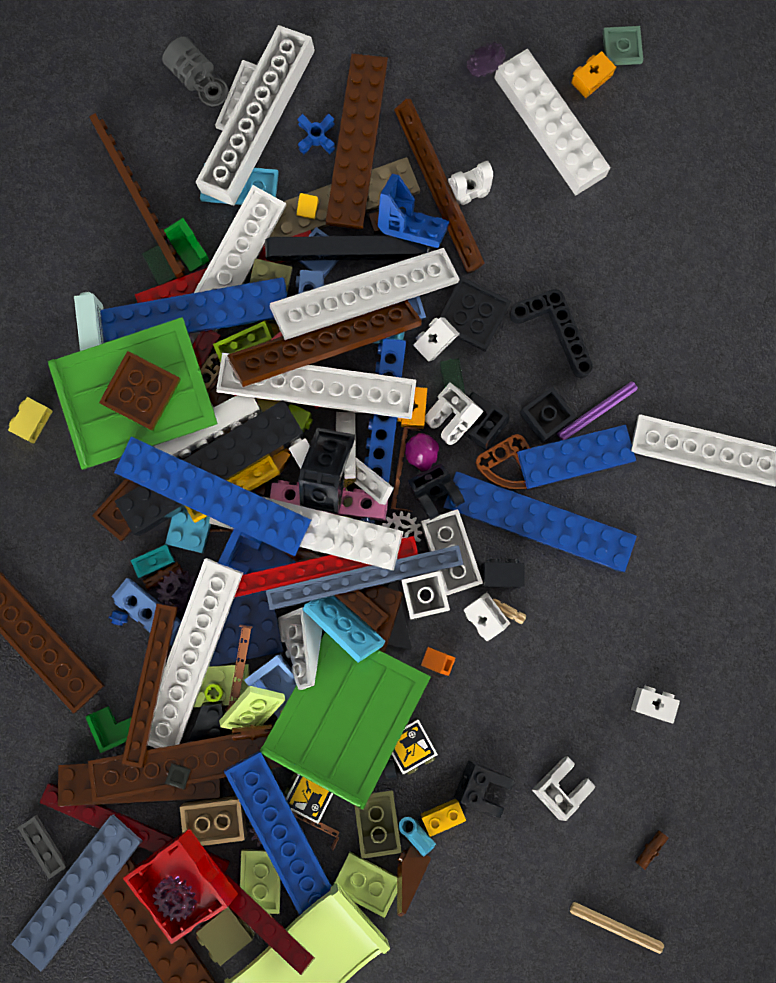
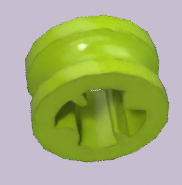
[204,684,223,702]

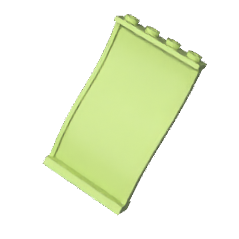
[224,882,390,983]

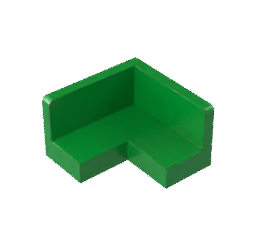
[164,218,210,272]
[85,706,132,753]

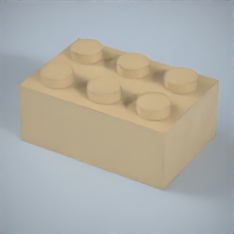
[180,796,247,846]

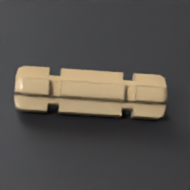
[492,599,526,624]

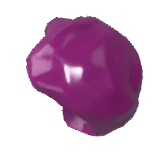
[405,433,439,471]

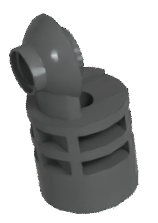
[162,36,229,107]

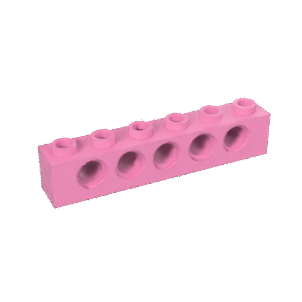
[270,480,388,521]

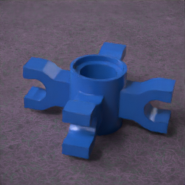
[297,114,335,155]

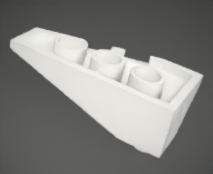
[278,607,322,690]

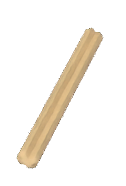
[570,902,664,954]

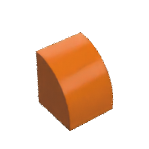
[421,647,455,676]

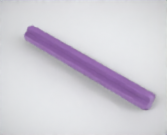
[557,381,638,440]

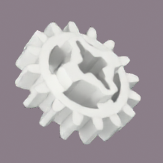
[382,511,422,542]

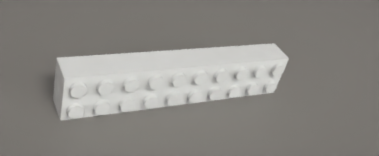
[196,25,315,206]

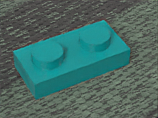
[131,544,175,578]

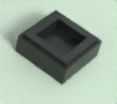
[165,763,191,789]

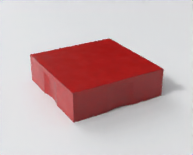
[123,829,238,944]

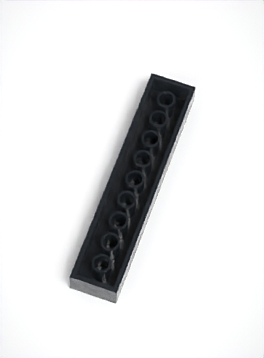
[115,400,306,536]

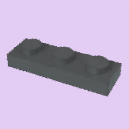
[18,815,68,879]

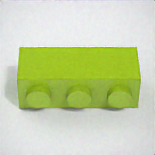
[213,321,275,362]

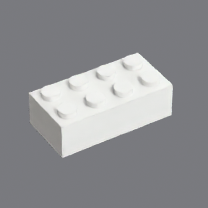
[420,509,483,595]

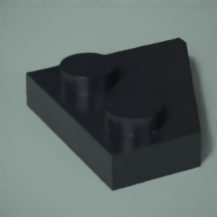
[189,701,227,742]

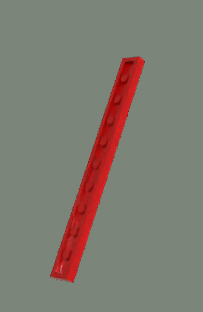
[135,230,311,303]
[235,536,418,597]

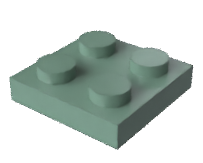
[603,26,643,65]

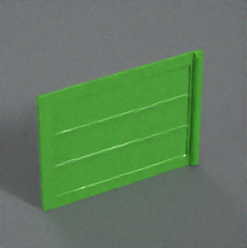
[48,317,218,470]
[259,632,431,809]

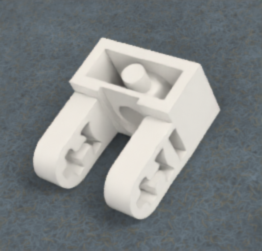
[448,161,493,205]
[425,382,484,445]
[532,756,595,821]

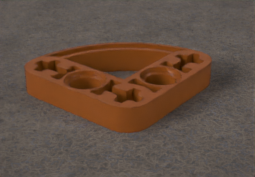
[475,434,530,490]

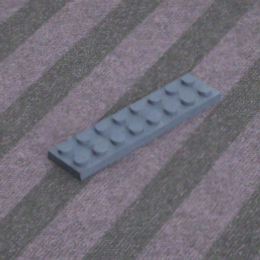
[12,815,143,972]

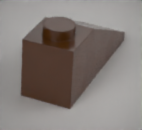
[397,846,431,917]

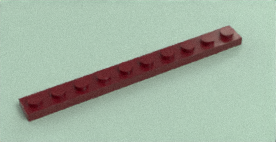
[39,783,230,875]

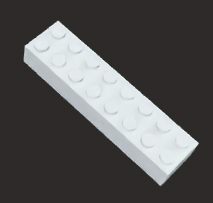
[495,49,611,196]

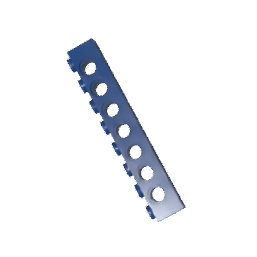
[364,338,406,483]

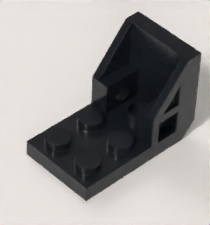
[299,428,355,514]

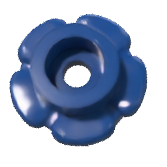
[109,610,128,626]

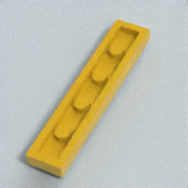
[185,456,280,523]

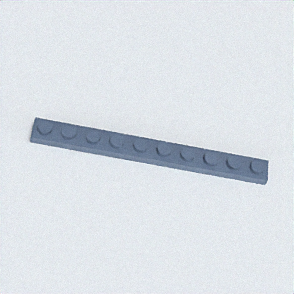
[266,545,463,610]

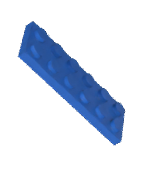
[517,425,636,489]

